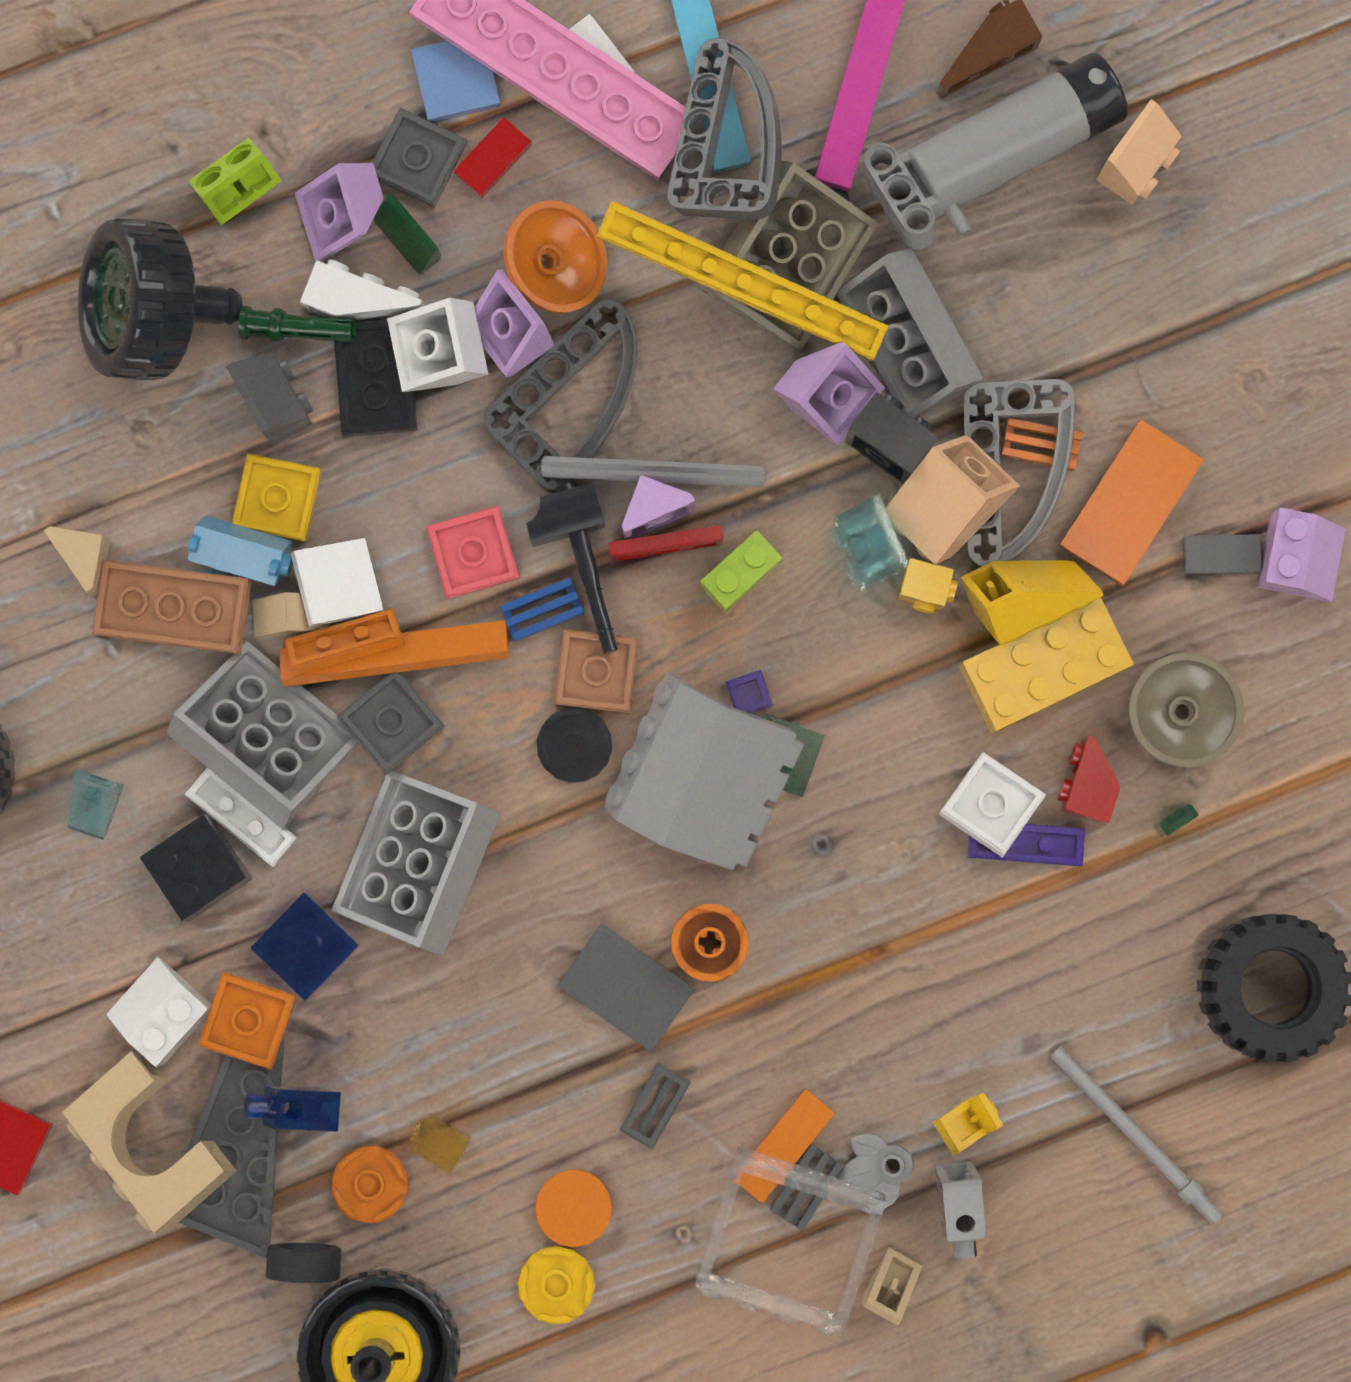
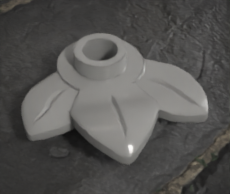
[839,1133,914,1211]

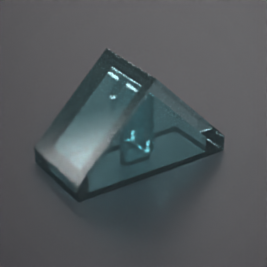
[68,769,124,840]

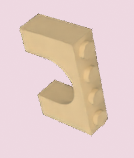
[62,1051,237,1233]

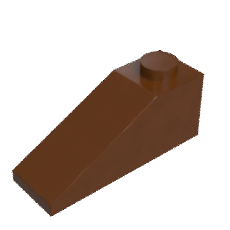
[937,0,1042,100]

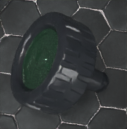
[78,219,243,380]

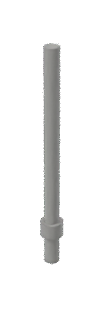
[1050,1046,1223,1225]

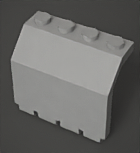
[604,671,804,870]

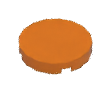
[332,1145,409,1223]
[535,1168,612,1248]

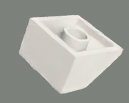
[387,298,488,392]
[106,957,212,1067]

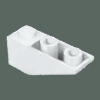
[300,260,424,322]

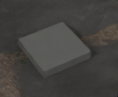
[372,108,468,208]
[337,672,444,775]

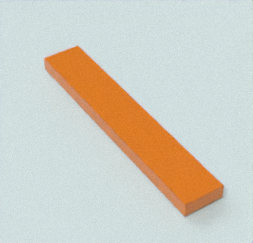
[280,620,510,687]

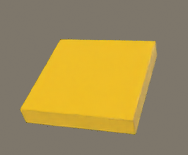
[232,453,322,543]

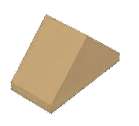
[43,526,110,597]
[252,592,330,639]
[860,1247,922,1326]

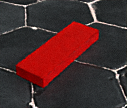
[609,525,723,562]

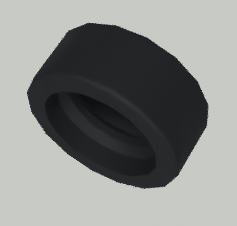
[266,1243,341,1283]

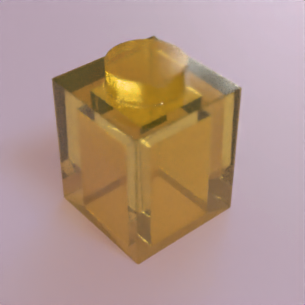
[409,1114,472,1173]

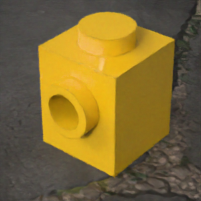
[898,558,958,614]

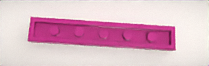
[815,0,905,192]

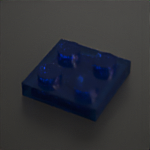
[250,892,360,1001]

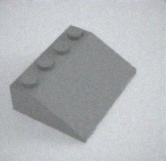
[166,641,358,830]
[331,771,501,956]

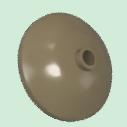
[1128,653,1244,768]

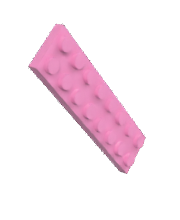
[409,0,700,181]

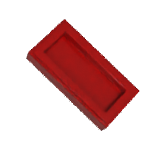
[454,117,532,198]

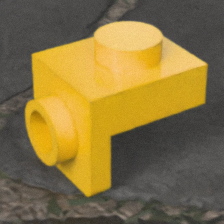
[933,1093,1003,1155]

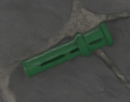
[238,305,356,343]

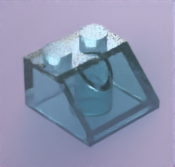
[829,494,909,591]

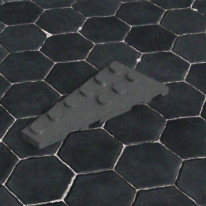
[179,1035,285,1258]

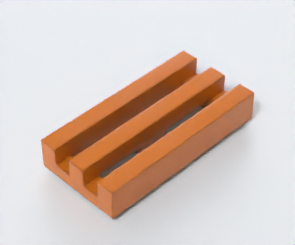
[1001,418,1083,471]

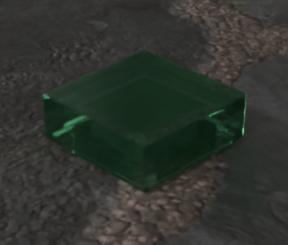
[1154,804,1199,838]

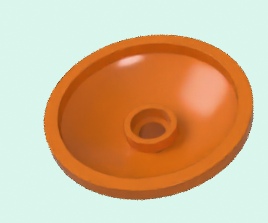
[503,200,607,314]

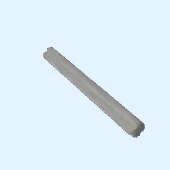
[541,456,766,487]

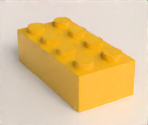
[958,597,1134,734]

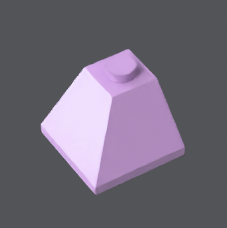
[295,163,383,263]
[773,342,885,445]

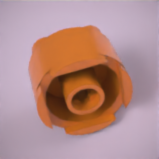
[671,904,749,982]

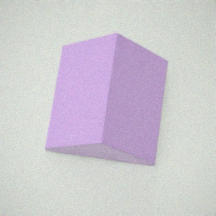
[475,269,555,377]
[621,475,695,540]

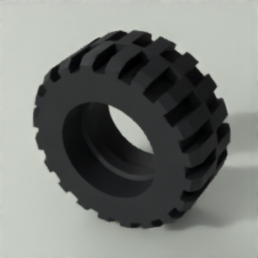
[1197,914,1351,1062]

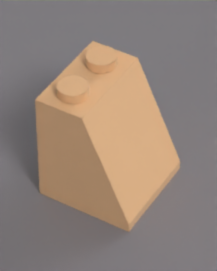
[882,435,1020,565]

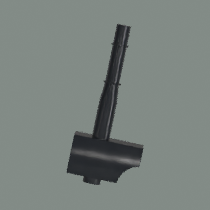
[526,482,618,654]

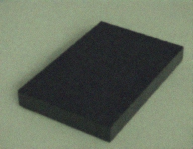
[334,320,418,437]

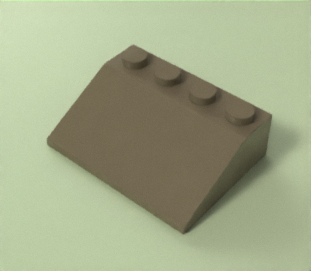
[698,161,879,352]

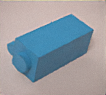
[188,516,293,586]

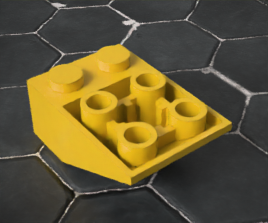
[960,560,1104,645]

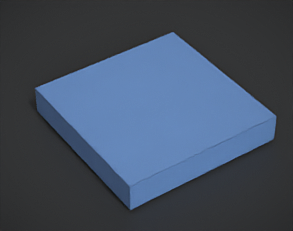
[411,41,501,123]

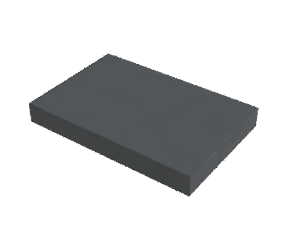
[557,923,695,1052]

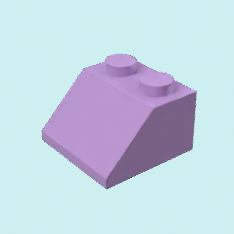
[1257,507,1346,603]

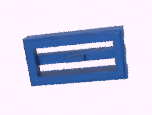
[500,578,585,642]

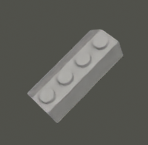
[837,248,983,419]

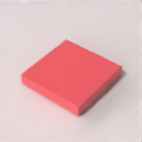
[426,506,520,600]

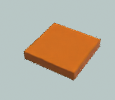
[198,972,298,1070]

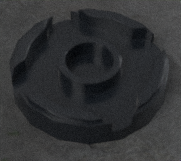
[537,707,612,783]

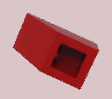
[1057,736,1121,825]

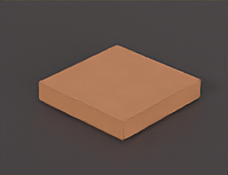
[555,629,639,714]

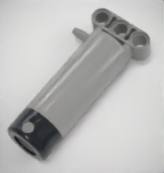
[864,53,1128,250]

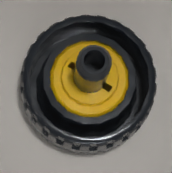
[296,1268,461,1382]

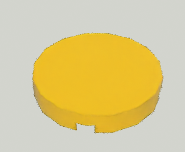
[518,1245,595,1325]

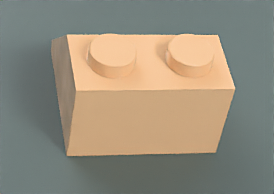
[1096,99,1182,206]

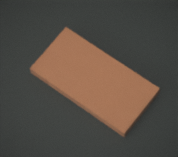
[92,560,252,655]

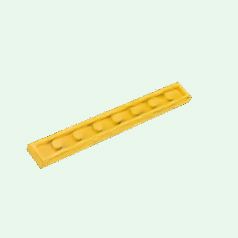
[596,201,889,361]

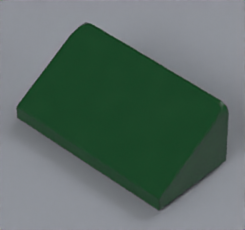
[374,193,441,274]

